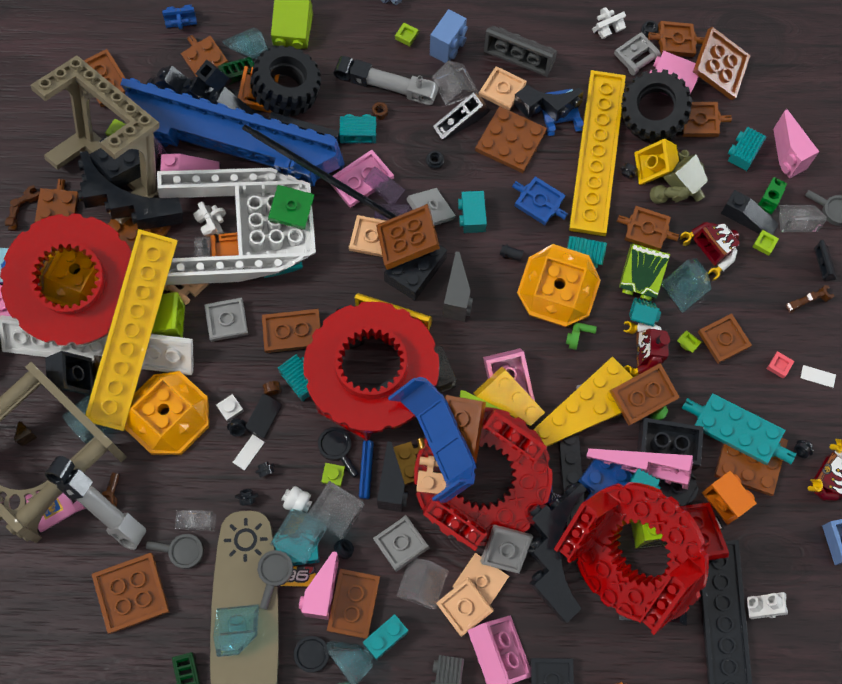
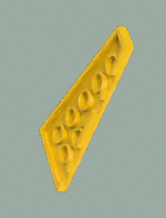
[534,356,633,447]

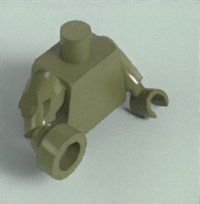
[650,150,708,204]

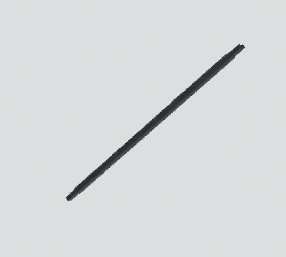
[242,124,397,220]

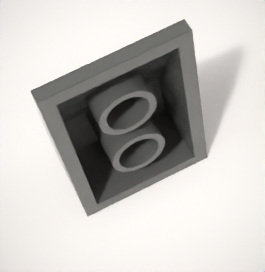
[443,252,473,322]

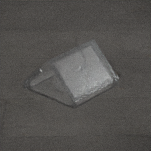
[432,60,478,106]
[778,205,827,232]
[396,558,448,610]

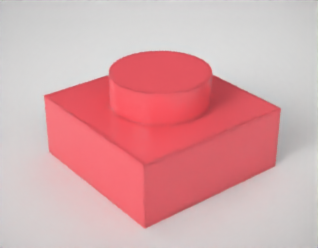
[766,351,794,379]

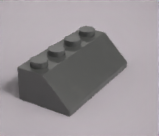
[484,26,557,77]

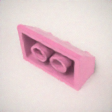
[468,615,531,684]

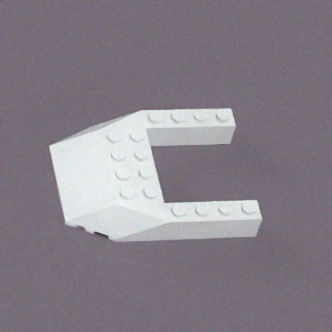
[157,168,316,285]

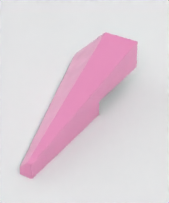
[587,448,693,490]

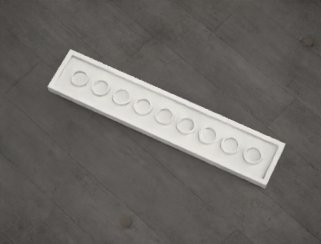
[0,315,194,375]

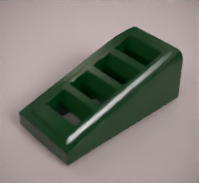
[218,57,254,85]
[172,652,200,684]

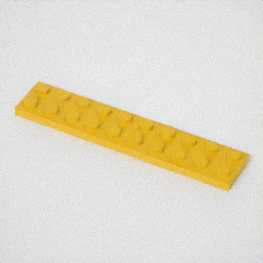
[569,70,626,236]
[85,229,178,431]

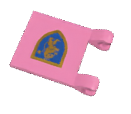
[25,491,86,532]

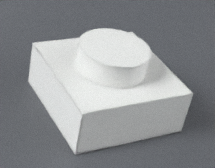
[216,394,244,422]

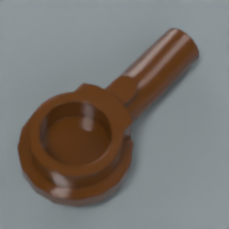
[102,473,120,507]

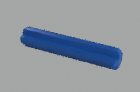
[359,440,374,499]

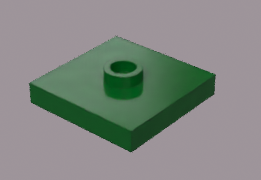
[268,185,314,230]

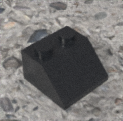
[45,351,94,396]

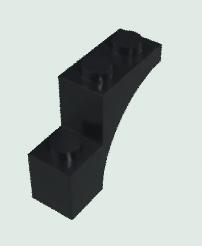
[195,59,232,93]
[514,85,584,121]

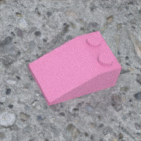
[773,110,819,178]
[160,154,220,171]
[483,348,535,401]
[299,552,339,620]

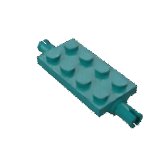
[682,393,797,465]

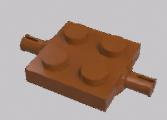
[648,21,704,57]
[181,35,228,77]
[682,102,732,137]
[35,179,78,222]
[617,206,679,251]

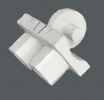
[592,7,626,39]
[193,201,226,237]
[747,592,788,619]

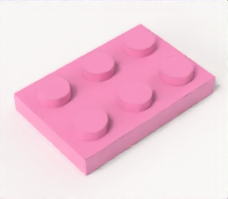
[331,150,394,208]

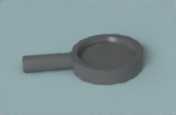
[805,190,842,226]
[146,534,204,569]
[257,550,293,610]

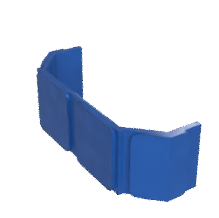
[388,377,476,503]

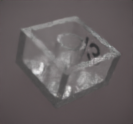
[307,481,364,540]

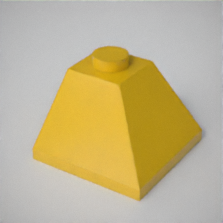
[634,138,679,185]

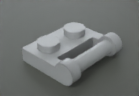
[614,32,661,75]

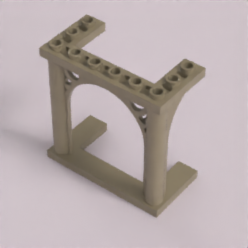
[31,55,160,225]
[0,362,127,543]

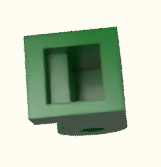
[758,177,787,215]

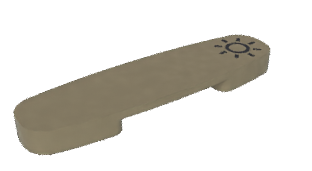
[210,511,279,684]

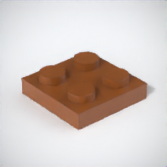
[698,313,752,364]

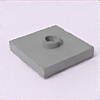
[406,188,456,226]
[204,298,249,342]
[373,515,429,572]
[480,524,533,574]

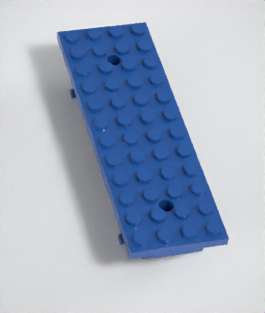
[120,78,345,186]

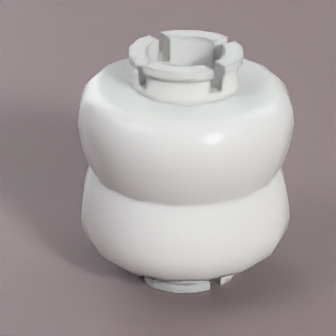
[282,486,312,515]

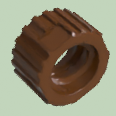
[372,102,388,120]
[263,381,282,396]

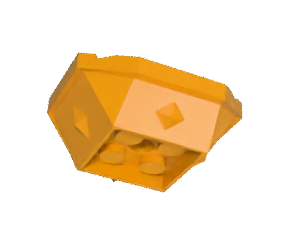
[517,244,601,328]
[39,248,99,308]
[125,371,209,455]

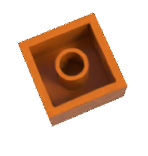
[702,471,757,525]

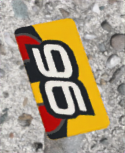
[281,566,316,586]

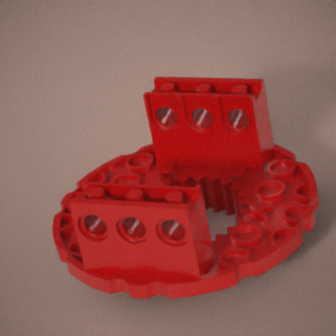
[0,213,132,346]
[303,301,439,441]
[414,407,552,551]
[554,482,709,635]

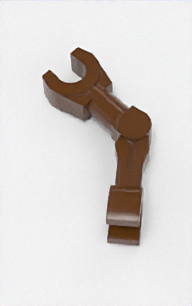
[5,185,39,231]
[786,285,834,313]

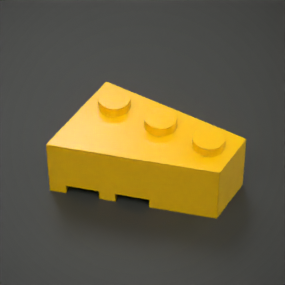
[474,367,545,426]

